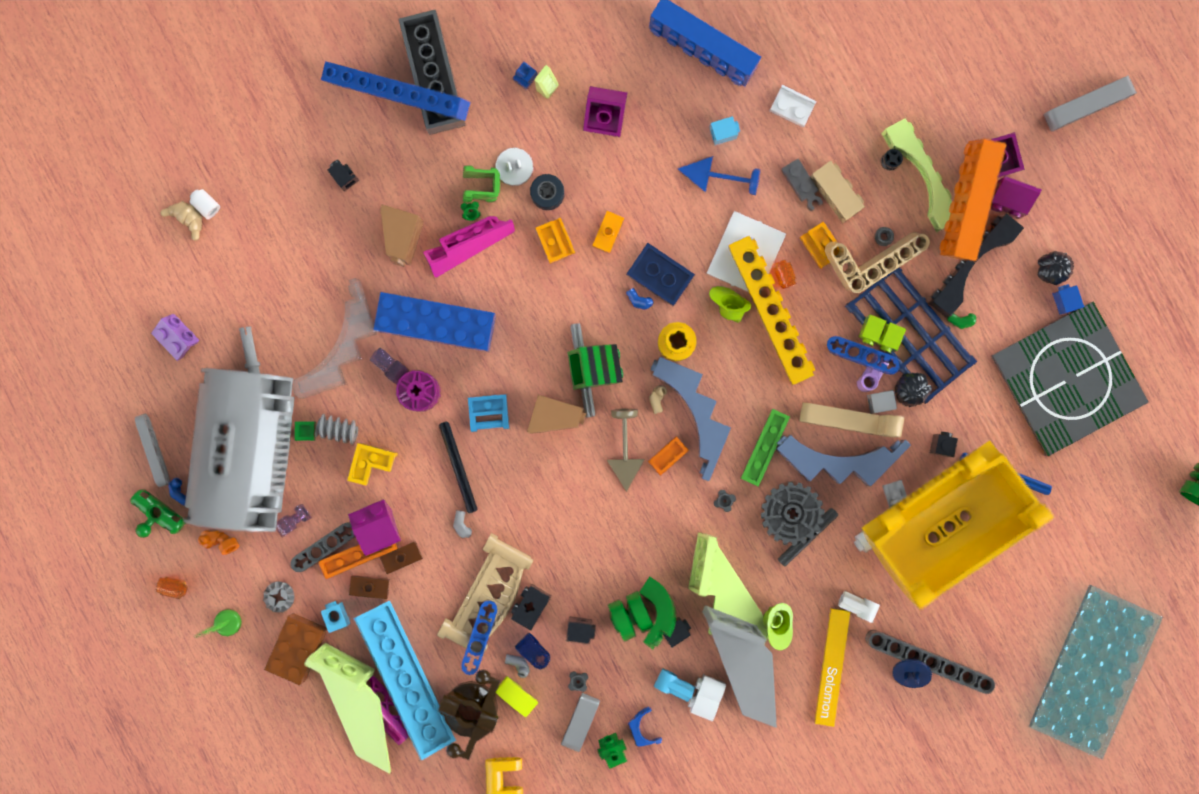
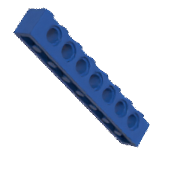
[321,61,470,121]

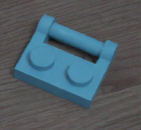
[468,394,510,432]

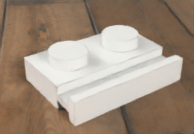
[770,85,816,127]

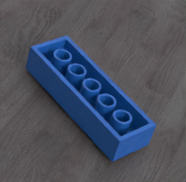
[649,0,761,87]
[373,292,496,352]

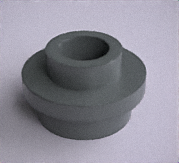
[874,227,894,246]

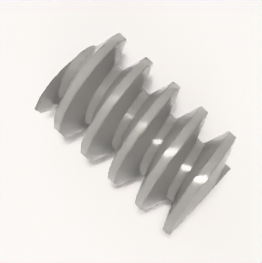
[315,414,358,445]

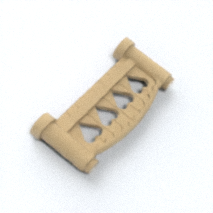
[437,533,534,655]

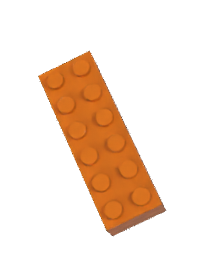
[940,139,1006,261]

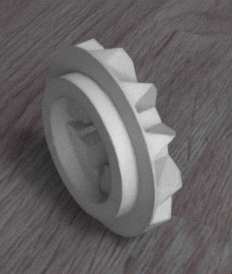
[263,582,294,612]

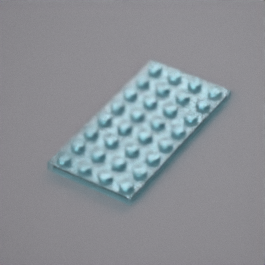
[1029,585,1163,760]

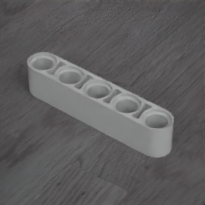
[1043,76,1137,132]

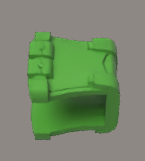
[462,165,500,203]

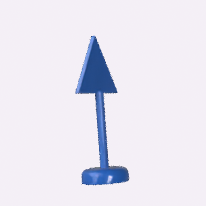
[678,156,761,196]

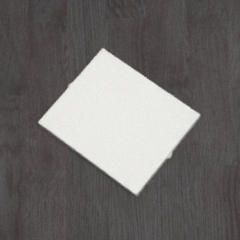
[706,211,786,294]

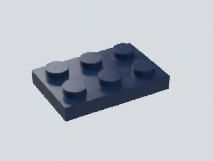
[626,243,695,307]

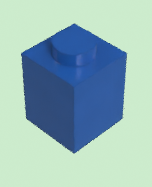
[1052,284,1085,315]

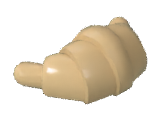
[160,201,202,241]

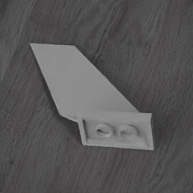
[702,605,777,728]

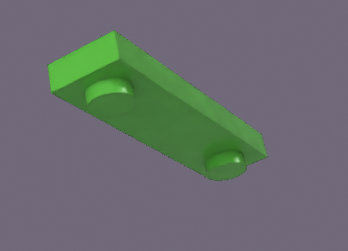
[740,409,790,487]

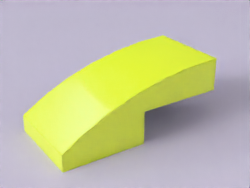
[496,676,538,717]

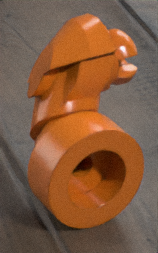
[198,530,240,555]

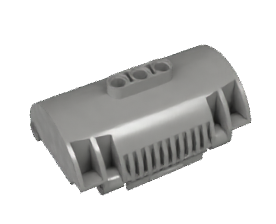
[183,368,295,532]

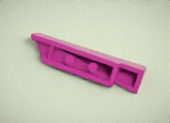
[423,216,515,278]

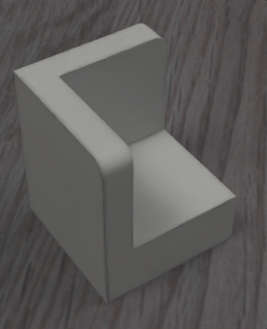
[867,390,897,414]

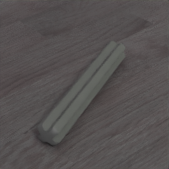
[778,508,838,566]

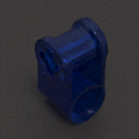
[515,632,551,669]

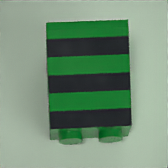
[567,344,624,390]

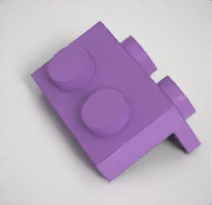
[151,314,199,361]

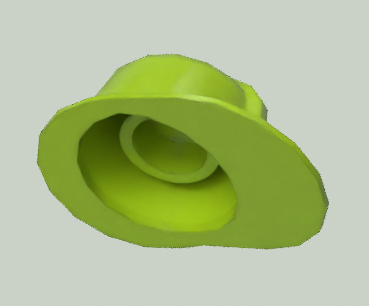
[709,286,751,323]
[763,603,793,650]

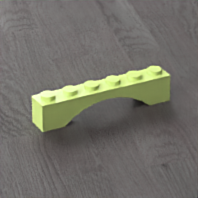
[881,118,952,232]

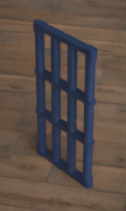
[845,267,977,404]

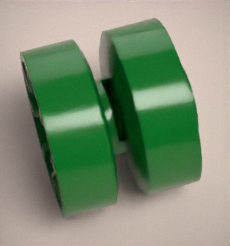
[608,591,653,642]

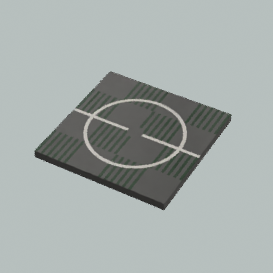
[991,301,1149,456]

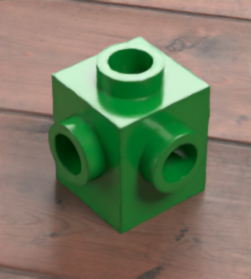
[597,733,627,769]

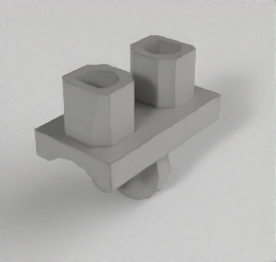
[882,480,907,508]

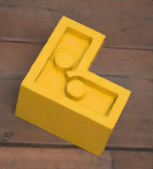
[347,443,398,486]

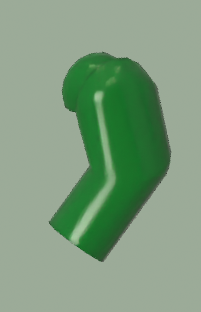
[946,313,977,329]

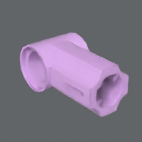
[857,354,889,392]

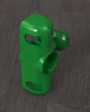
[130,489,186,538]

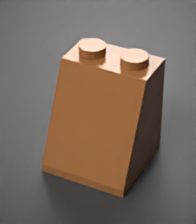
[380,204,424,267]
[527,395,586,434]

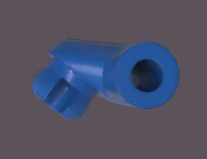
[626,288,653,310]
[168,478,186,506]

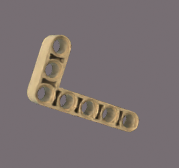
[825,232,930,293]
[799,402,904,437]

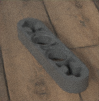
[291,522,355,572]

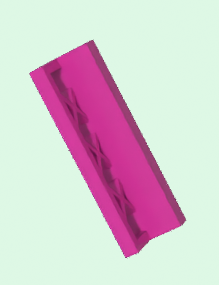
[369,676,409,745]

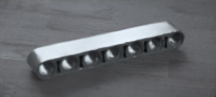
[865,630,995,694]

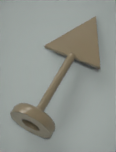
[607,409,645,492]

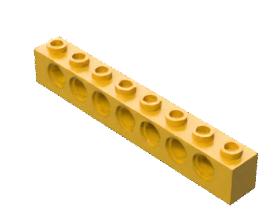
[728,236,815,385]

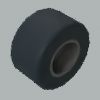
[530,174,565,211]

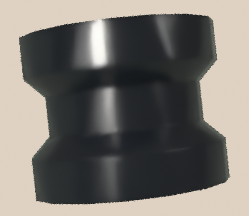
[881,149,903,171]

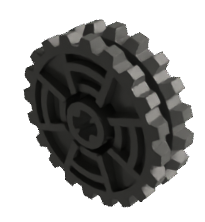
[761,482,825,546]

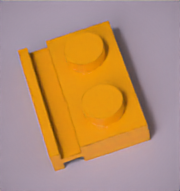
[535,217,575,264]
[799,221,839,269]

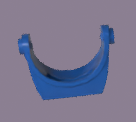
[628,707,662,746]

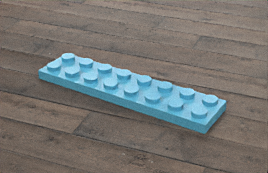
[354,601,456,760]

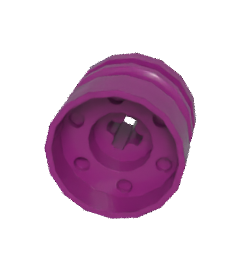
[396,371,441,412]

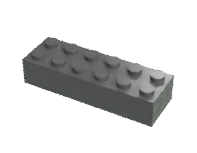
[398,9,466,135]

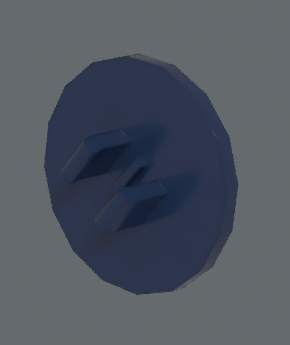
[893,659,932,688]

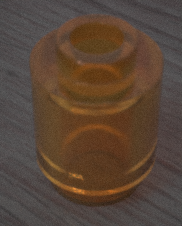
[773,260,797,289]
[156,576,188,599]

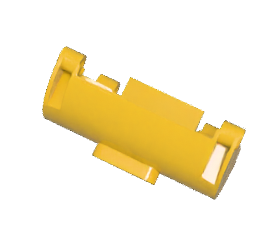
[862,440,1053,609]

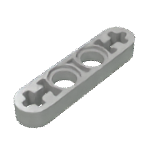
[135,413,170,487]

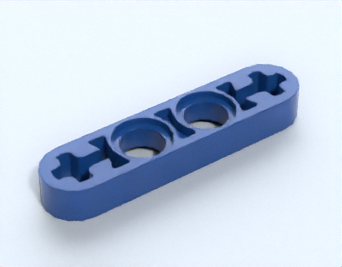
[827,336,899,375]
[461,600,497,675]

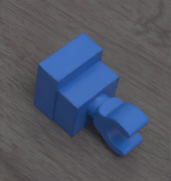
[513,61,538,90]

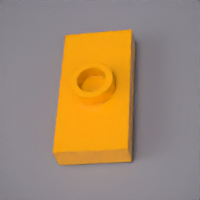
[592,211,625,254]

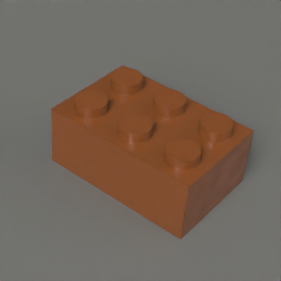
[264,613,327,686]

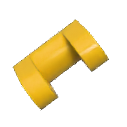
[485,757,523,794]

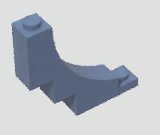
[650,357,731,481]
[775,435,911,487]

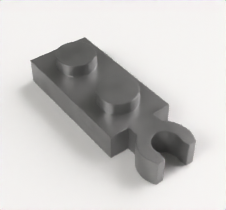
[781,159,823,211]

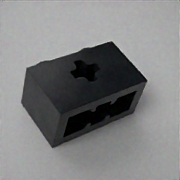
[510,584,551,631]
[566,616,596,644]

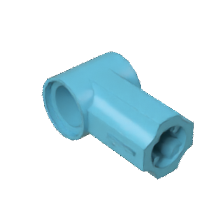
[654,668,695,702]

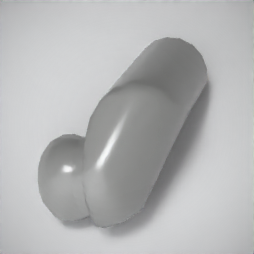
[453,510,472,538]
[505,654,530,678]

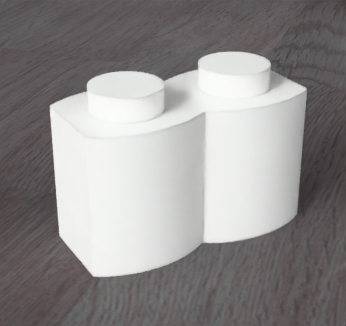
[688,674,726,721]

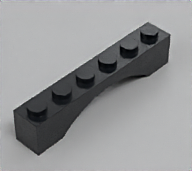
[929,213,1024,318]

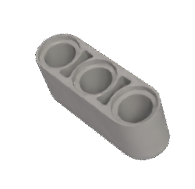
[561,693,600,752]

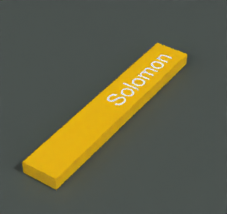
[814,608,850,727]

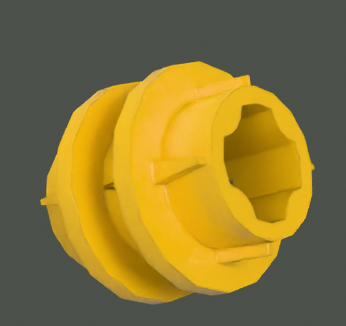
[657,322,697,362]

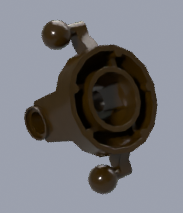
[438,669,501,760]

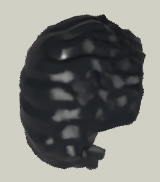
[1037,251,1074,285]
[894,372,932,407]

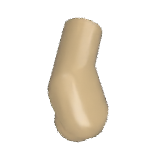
[649,386,667,414]

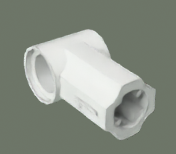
[838,591,880,623]

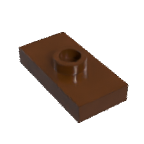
[380,541,423,574]
[349,576,390,600]

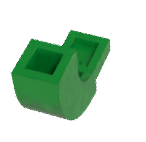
[639,576,676,650]

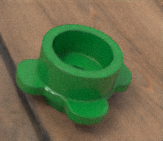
[460,201,481,221]

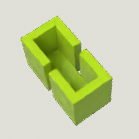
[858,315,906,353]

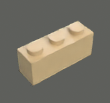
[810,161,865,223]

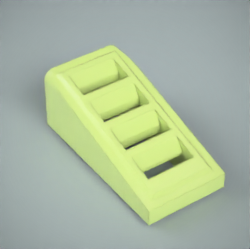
[535,65,558,99]

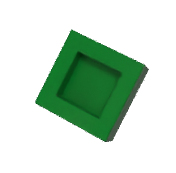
[295,421,316,441]

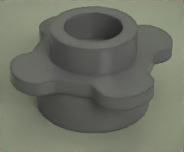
[714,490,736,512]
[568,671,588,692]

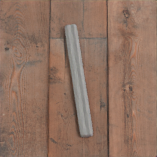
[570,323,595,418]

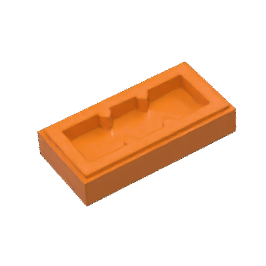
[647,436,689,476]

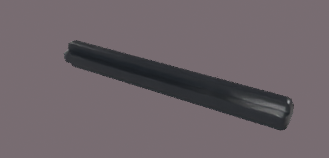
[439,422,478,513]

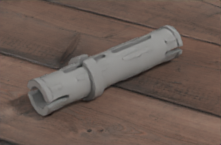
[239,326,260,374]

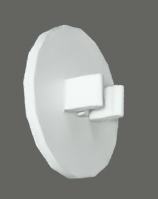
[496,148,533,186]

